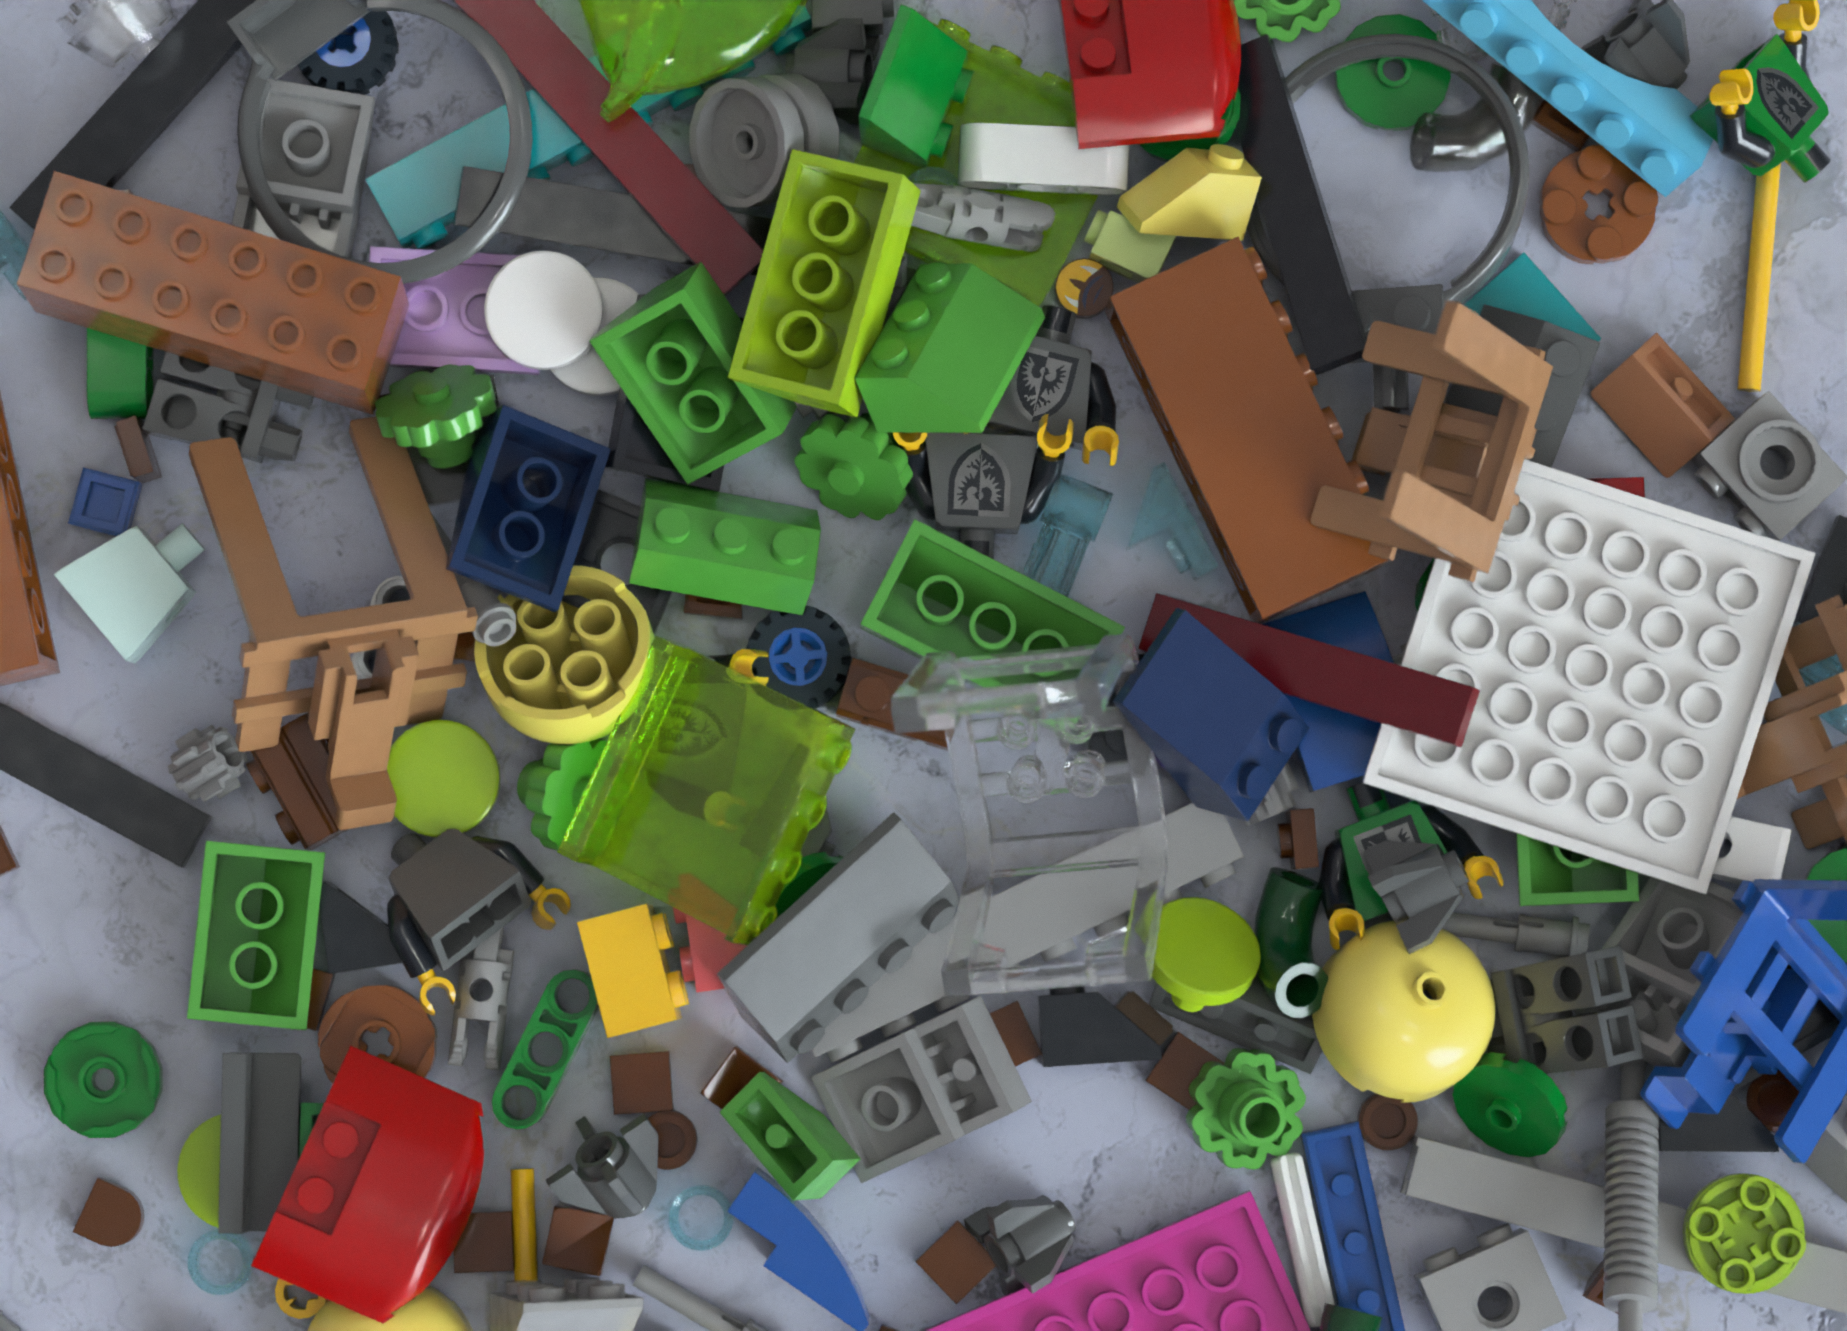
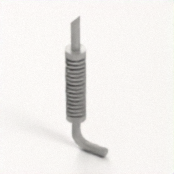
[1603,1059,1659,1331]

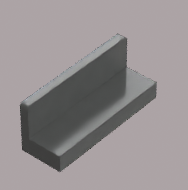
[1148,973,1322,1074]
[218,1052,302,1234]

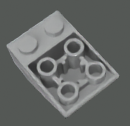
[489,1277,643,1331]

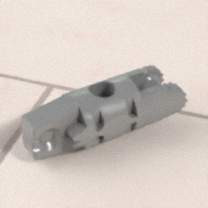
[911,183,1056,252]
[447,926,514,1071]

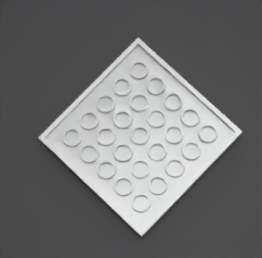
[1362,459,1816,894]

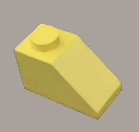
[1117,144,1262,241]

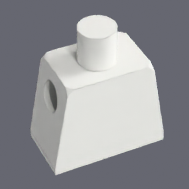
[1711,817,1792,885]

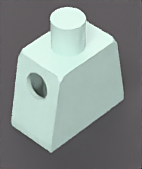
[54,523,205,664]

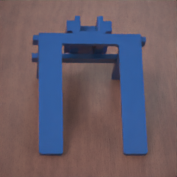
[1640,879,1847,1163]

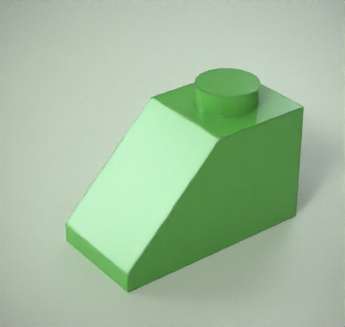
[719,1072,861,1201]

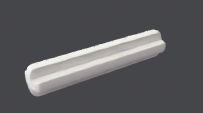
[1270,1152,1335,1327]

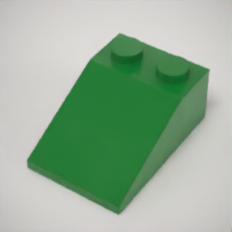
[858,4,975,170]

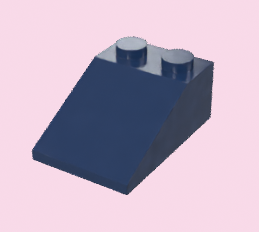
[446,405,611,612]
[1113,608,1309,822]

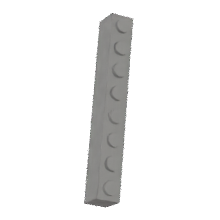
[812,803,1244,1063]

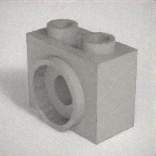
[1691,391,1847,541]
[1414,1223,1567,1331]

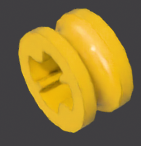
[275,1279,329,1319]

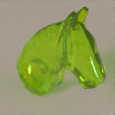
[578,0,808,123]

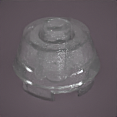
[56,0,175,69]

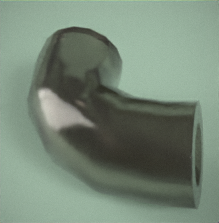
[1410,62,1542,172]

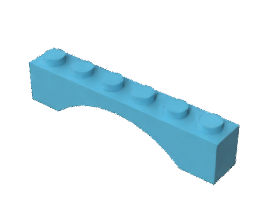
[1422,0,1713,197]

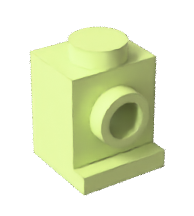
[1084,209,1176,283]

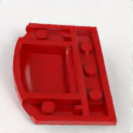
[1059,0,1241,149]
[251,1045,484,1323]

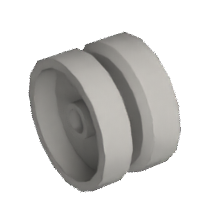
[689,73,839,208]

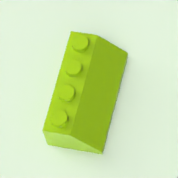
[728,149,921,418]

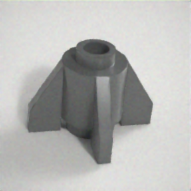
[1581,0,1690,89]
[785,18,880,124]
[1363,841,1470,954]
[546,1113,659,1219]
[964,1195,1076,1295]

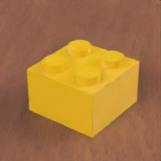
[577,904,690,1038]

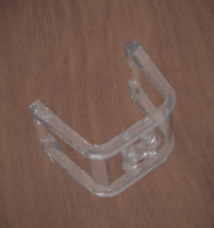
[891,634,1168,997]

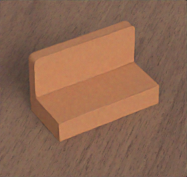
[1591,332,1735,478]

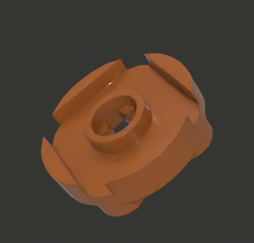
[1539,145,1658,264]
[318,985,437,1084]

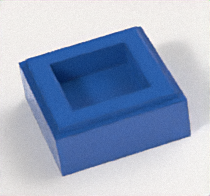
[68,467,143,537]

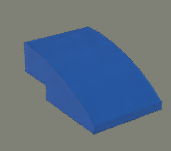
[1262,591,1394,793]
[727,1167,870,1331]

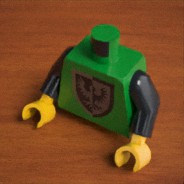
[1690,0,1831,183]
[1318,783,1504,950]

